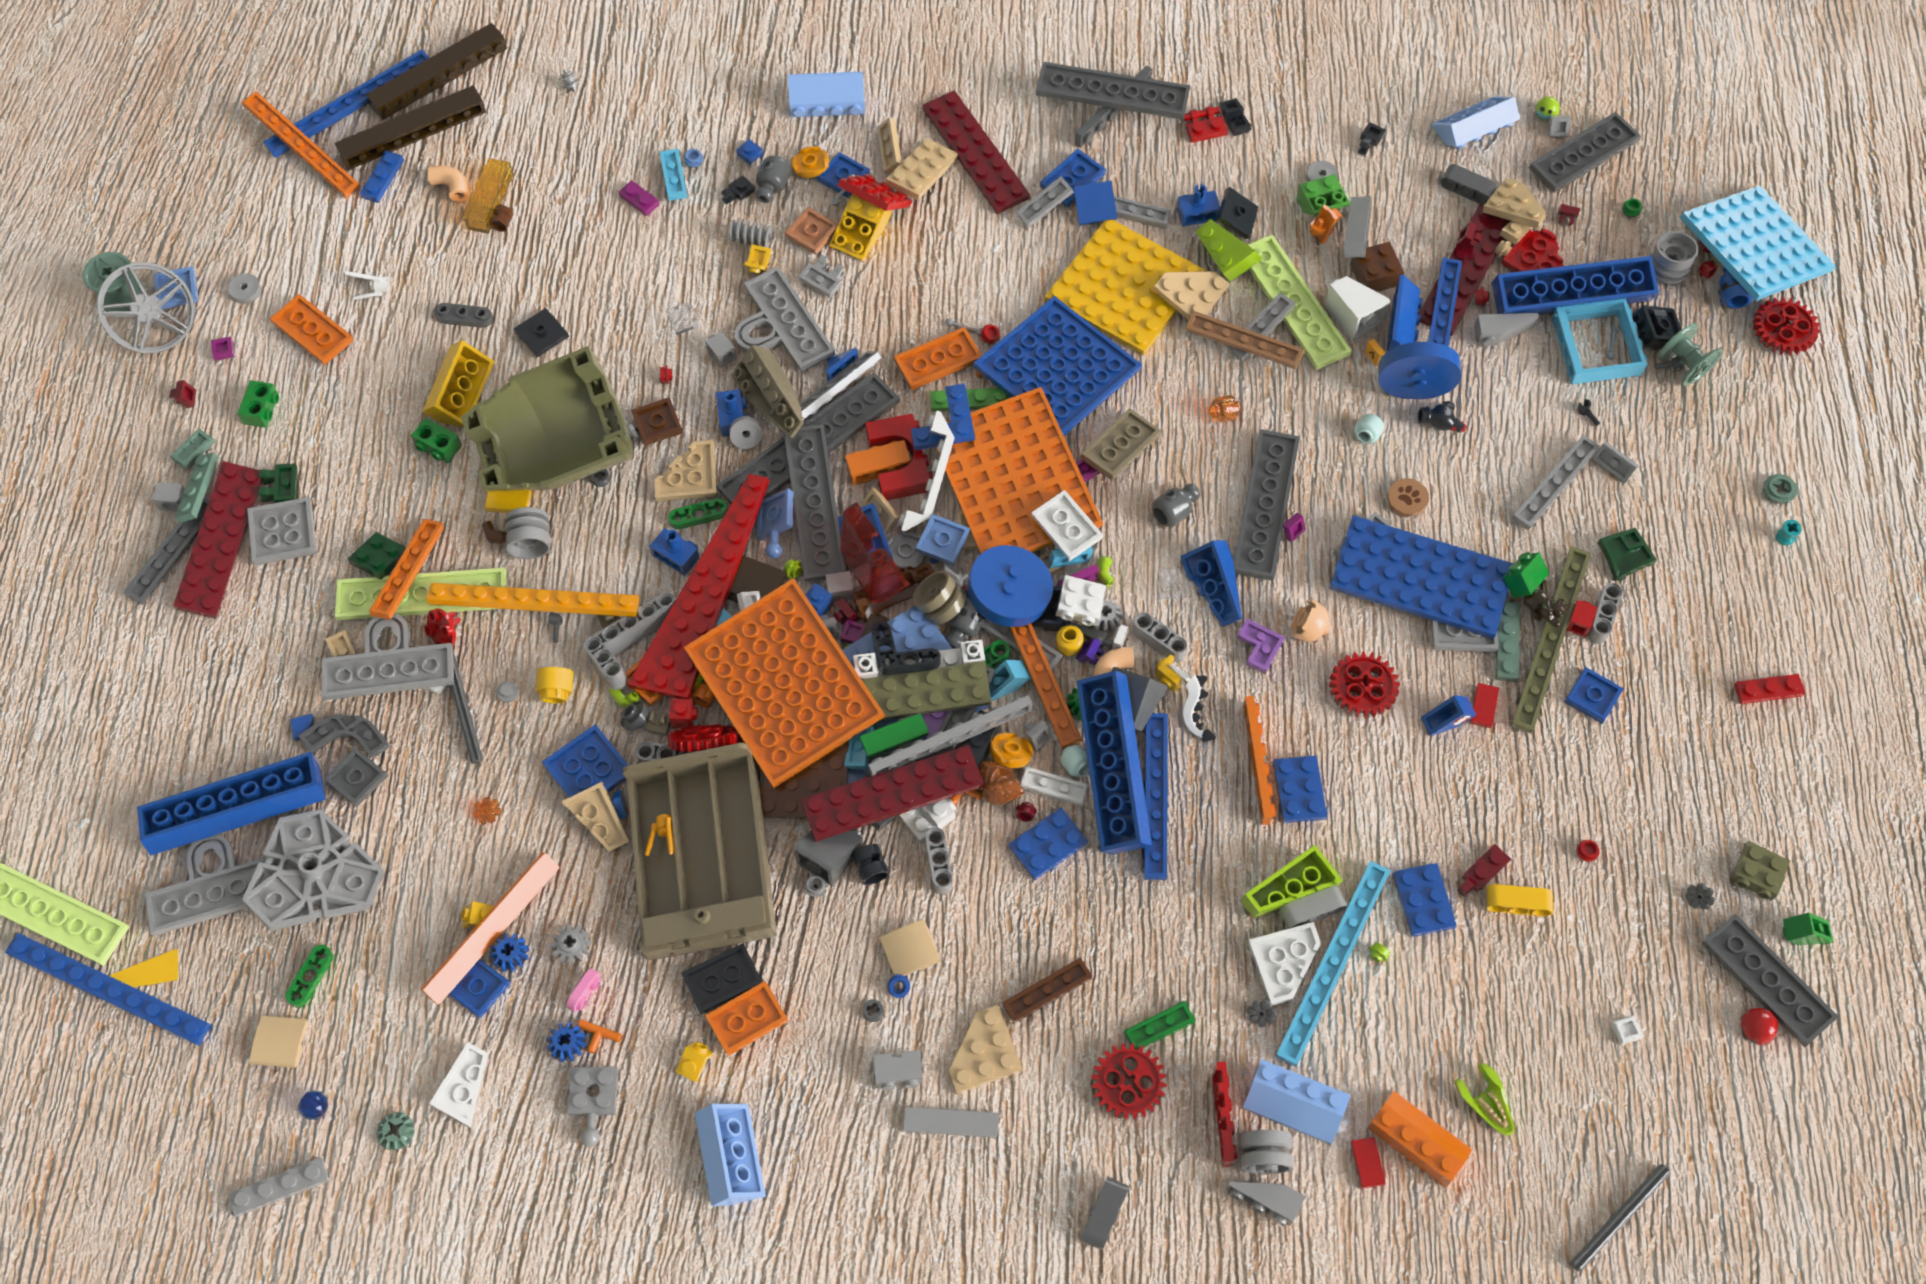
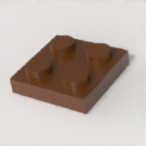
[631,397,683,446]

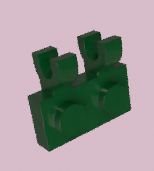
[259,463,298,503]

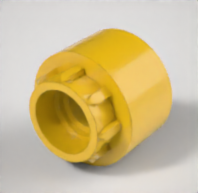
[535,667,574,704]

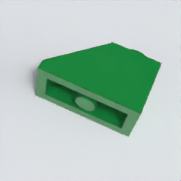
[1783,912,1834,945]

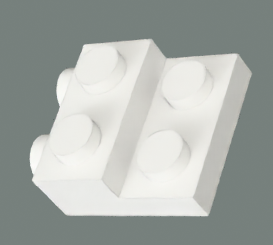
[1056,575,1106,626]
[898,798,956,843]

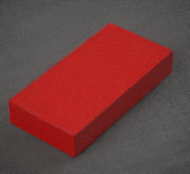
[1470,683,1499,729]
[1350,1137,1386,1189]

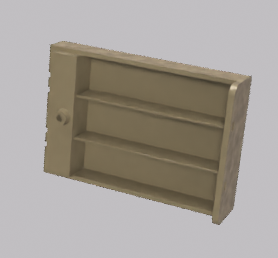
[623,743,777,960]

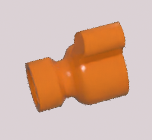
[691,680,716,708]

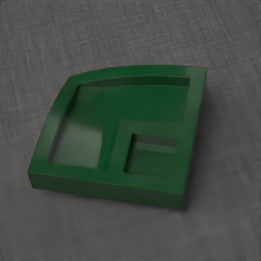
[1597,527,1657,582]

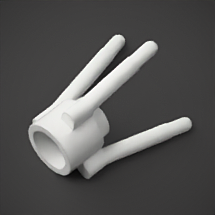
[344,271,389,300]

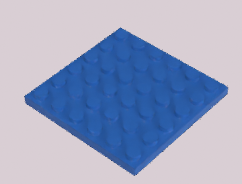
[973,296,1142,436]

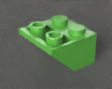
[1296,174,1350,216]

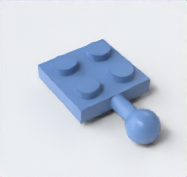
[757,488,793,559]

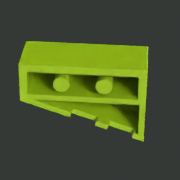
[1195,219,1262,282]

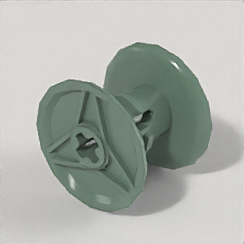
[82,252,145,312]
[1658,323,1723,386]

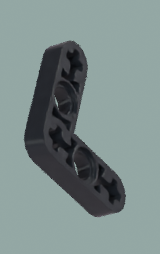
[872,621,941,675]

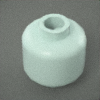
[1354,414,1384,444]
[1060,745,1089,777]

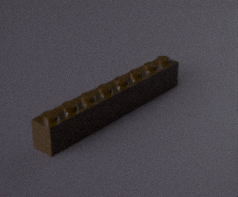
[366,23,507,121]
[334,85,486,170]

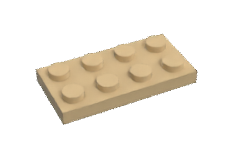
[886,138,958,200]

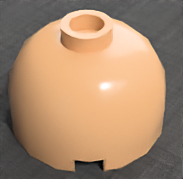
[1290,598,1330,642]

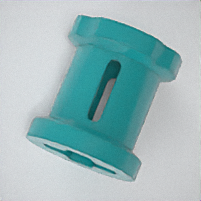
[1776,520,1802,546]

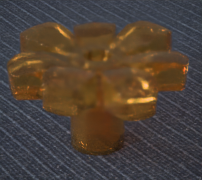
[473,797,502,825]

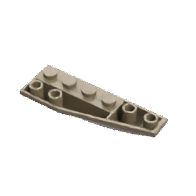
[731,345,804,438]

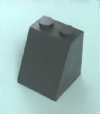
[1112,666,1168,731]
[794,829,864,887]

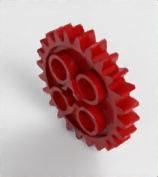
[1752,297,1820,356]
[1329,651,1400,719]
[667,724,739,753]
[1091,1043,1167,1121]

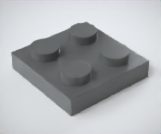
[324,747,388,807]

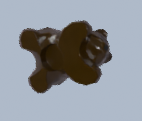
[1523,579,1569,628]

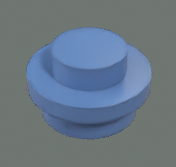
[684,149,703,167]

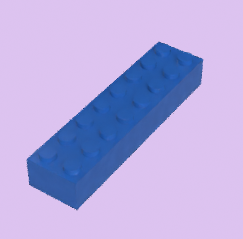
[1491,256,1659,315]
[1076,670,1152,855]
[137,751,326,856]

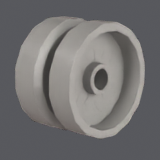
[1239,1130,1294,1174]

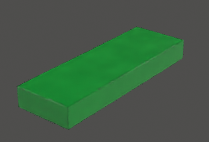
[859,713,929,758]
[1123,1001,1196,1050]

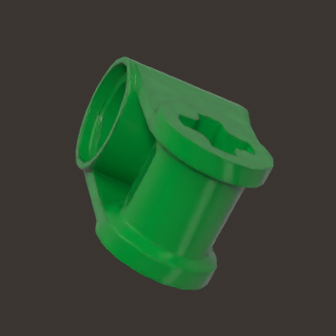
[983,640,1010,670]

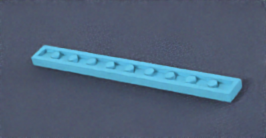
[1275,860,1391,1067]

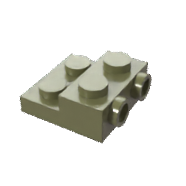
[1730,840,1790,901]

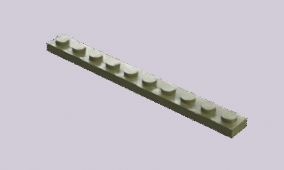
[1511,546,1591,734]

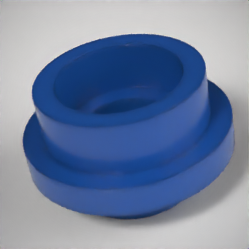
[887,974,910,998]

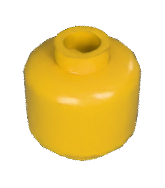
[1056,625,1084,656]

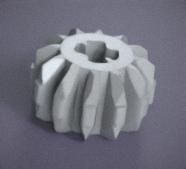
[1092,597,1123,632]

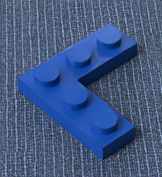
[911,383,975,451]

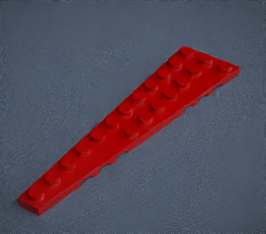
[627,474,770,699]

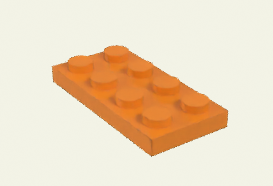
[269,294,354,366]
[894,327,982,391]

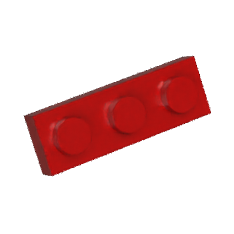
[1734,674,1805,704]

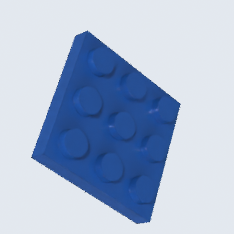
[542,724,628,798]

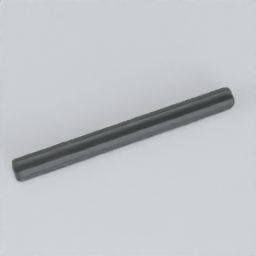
[450,652,483,764]
[1570,1164,1671,1272]

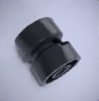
[852,844,890,885]

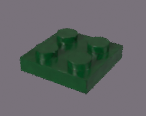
[348,532,407,580]

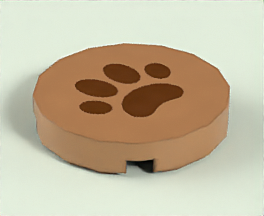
[1387,478,1429,517]

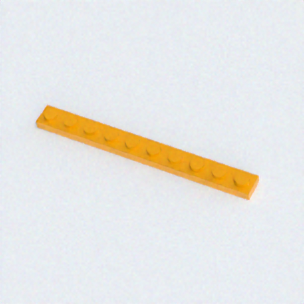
[426,583,640,617]

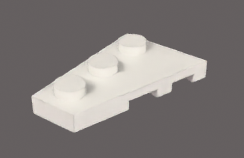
[429,1042,488,1128]

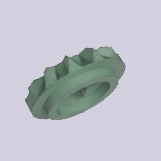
[1763,474,1798,505]
[376,1112,415,1150]

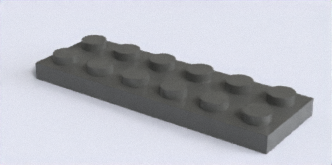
[1529,112,1641,193]
[1701,914,1839,1048]

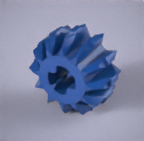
[490,933,529,972]
[546,1022,586,1063]

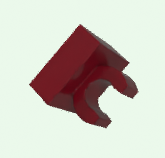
[1557,204,1581,226]
[1456,222,1482,249]
[169,380,196,408]
[833,598,861,625]

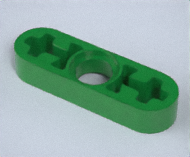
[668,498,728,530]
[285,945,334,1008]

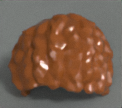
[979,760,1024,805]

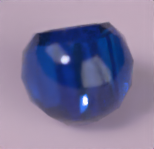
[298,1090,329,1120]

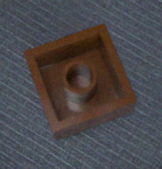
[1350,242,1404,292]

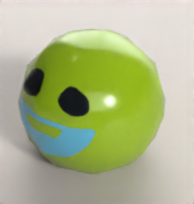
[1535,96,1559,120]

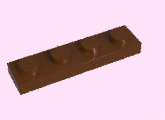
[1002,957,1093,1024]

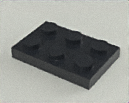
[681,943,762,1015]

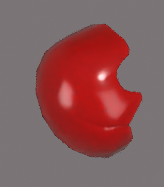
[1740,1008,1778,1045]

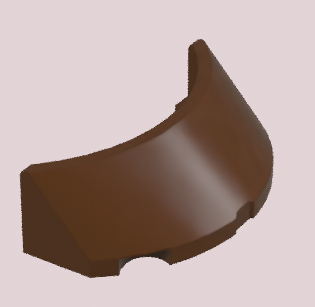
[852,564,935,623]

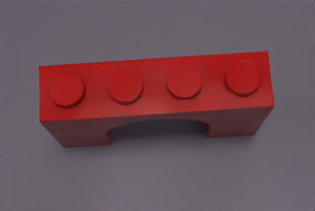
[865,413,933,501]

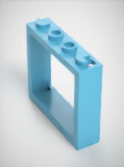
[1552,298,1647,384]

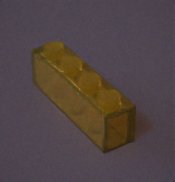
[462,158,514,234]

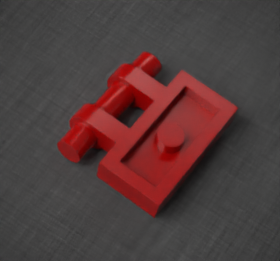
[1183,106,1228,143]

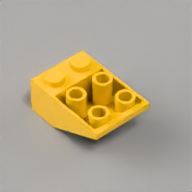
[829,194,892,261]

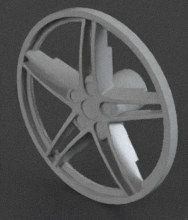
[97,262,194,354]

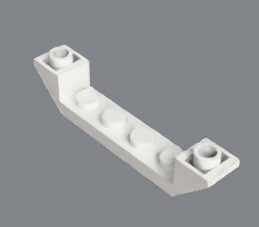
[898,411,954,532]
[853,640,985,679]

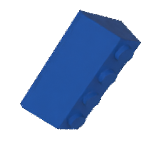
[1386,274,1423,352]

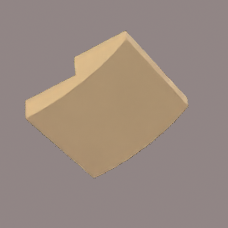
[880,920,941,976]
[249,1015,308,1068]

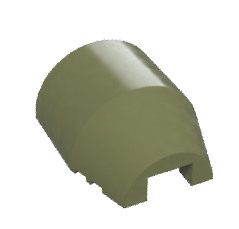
[461,346,633,492]

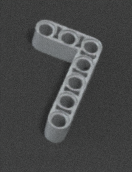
[583,592,676,690]

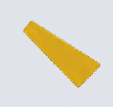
[109,949,179,987]

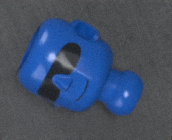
[1717,267,1753,309]

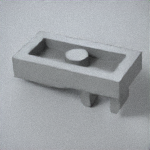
[1592,442,1639,483]

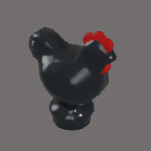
[1418,401,1467,433]

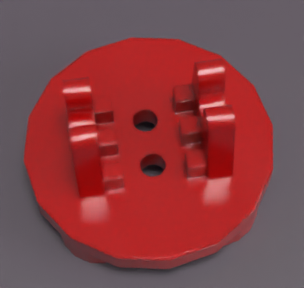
[424,608,461,646]

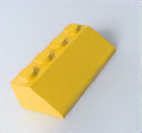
[422,340,495,428]

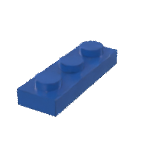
[360,150,404,203]

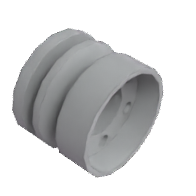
[1651,231,1698,285]
[505,507,550,559]

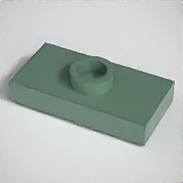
[170,428,215,470]

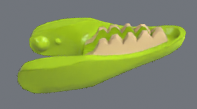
[1454,1063,1514,1136]

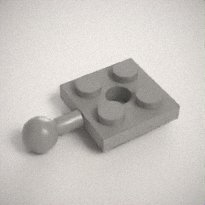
[568,1067,619,1147]

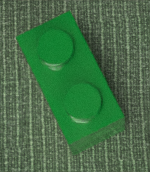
[1503,552,1549,598]

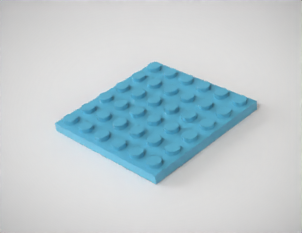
[1679,186,1836,301]

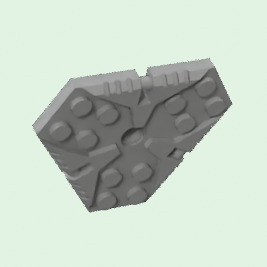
[242,809,384,931]

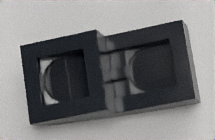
[1219,98,1251,136]

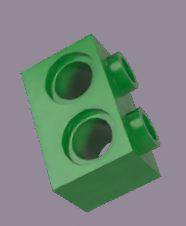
[237,380,279,428]
[411,418,462,463]

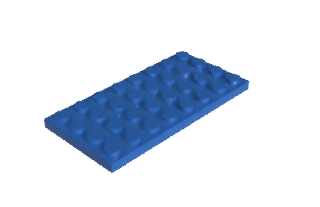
[1330,515,1514,639]

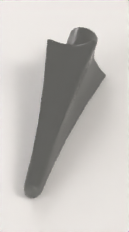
[1070,622,1113,649]

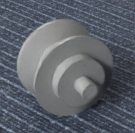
[559,69,580,91]

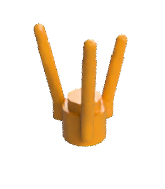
[645,814,676,861]

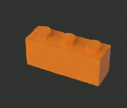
[845,440,911,486]

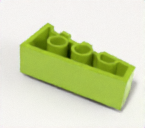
[1240,845,1343,918]

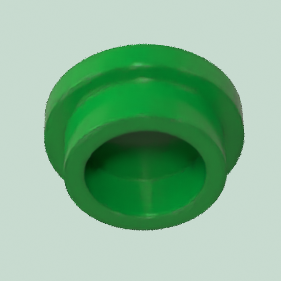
[1622,198,1642,217]

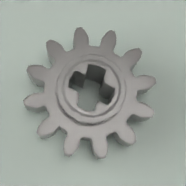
[550,924,592,966]

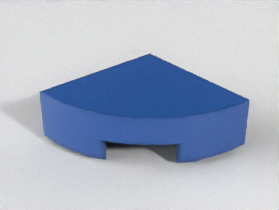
[290,714,314,741]
[612,790,627,819]

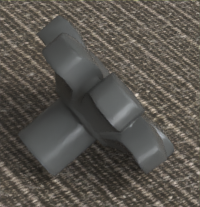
[1685,883,1715,909]
[1247,1000,1277,1027]

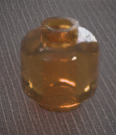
[1209,395,1241,423]

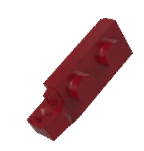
[1457,844,1511,897]

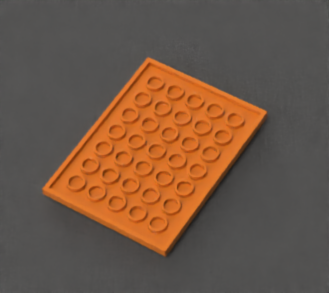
[684,578,885,788]

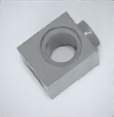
[705,331,737,368]
[152,482,185,512]

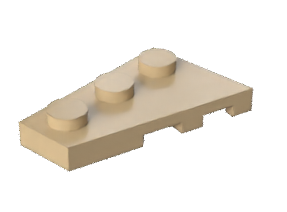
[562,782,631,852]

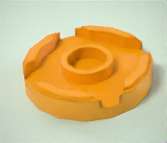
[791,146,829,178]
[989,733,1033,768]

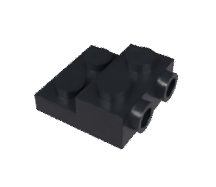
[1633,305,1682,349]
[1031,586,1071,632]

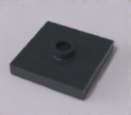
[1217,187,1259,239]
[513,308,569,358]

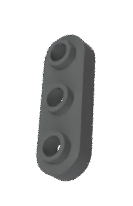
[434,303,493,328]

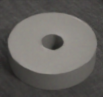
[1306,161,1338,182]
[228,273,262,304]
[729,416,762,449]

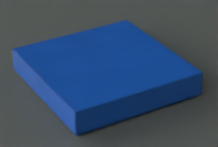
[817,152,870,198]
[1074,180,1118,226]
[1564,667,1624,724]
[448,959,510,1019]

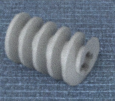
[729,218,772,248]

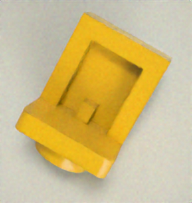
[744,244,772,274]
[1155,655,1182,693]
[461,901,494,929]
[675,1042,713,1082]

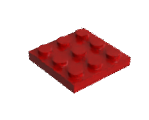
[837,174,913,211]

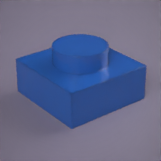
[736,139,763,165]

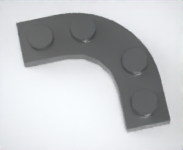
[298,714,391,759]

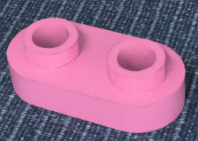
[566,968,601,1012]

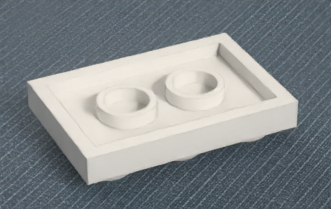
[1031,490,1103,561]

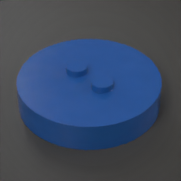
[1378,342,1462,400]
[967,545,1053,627]

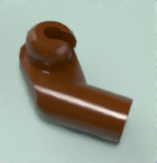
[482,521,507,544]

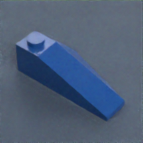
[1180,540,1242,627]

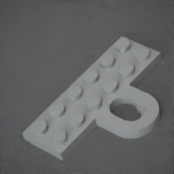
[735,266,835,372]
[322,613,454,700]
[145,834,279,936]

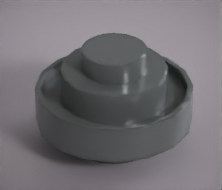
[620,701,649,731]

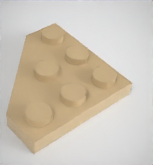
[1483,178,1546,229]
[1152,271,1230,321]
[654,440,717,502]
[949,1005,1022,1094]

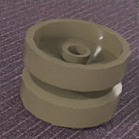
[912,570,967,625]

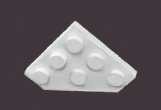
[1248,922,1321,1006]

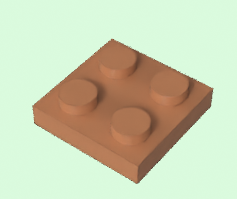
[785,207,838,255]

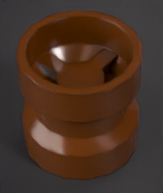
[489,205,513,232]

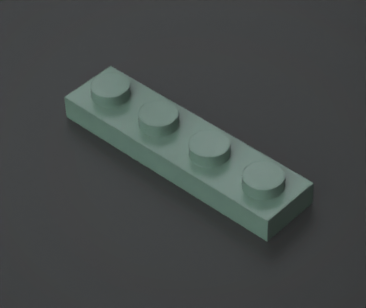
[175,452,219,523]
[1496,601,1520,682]

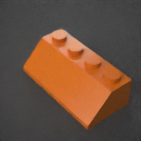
[1367,1091,1472,1188]

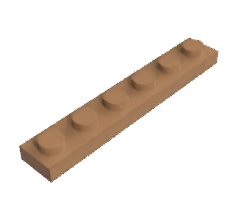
[1186,311,1304,369]

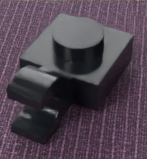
[1358,122,1386,156]
[721,176,755,205]

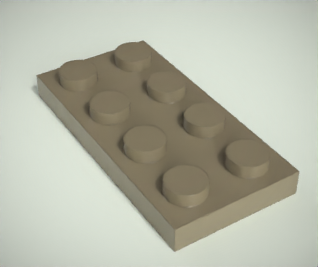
[1080,408,1161,481]

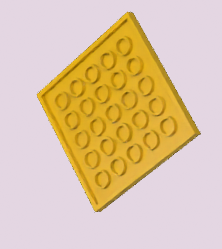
[1044,220,1206,356]

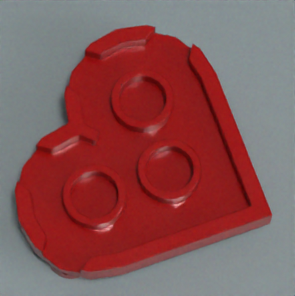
[1501,228,1564,272]

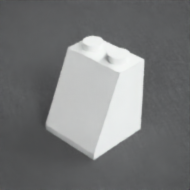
[1324,276,1391,341]

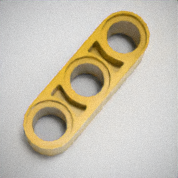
[1487,884,1553,916]

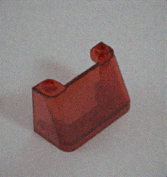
[840,502,910,604]

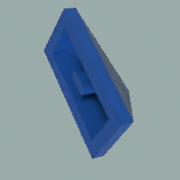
[826,348,858,382]

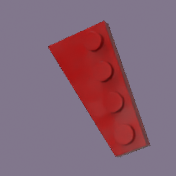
[1212,1061,1237,1167]

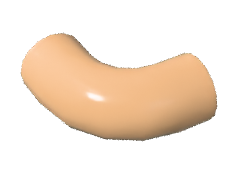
[428,165,468,202]
[1093,647,1134,676]

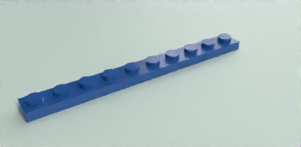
[263,49,430,158]
[5,933,212,1046]

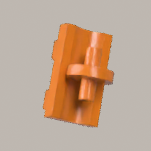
[1309,205,1342,244]

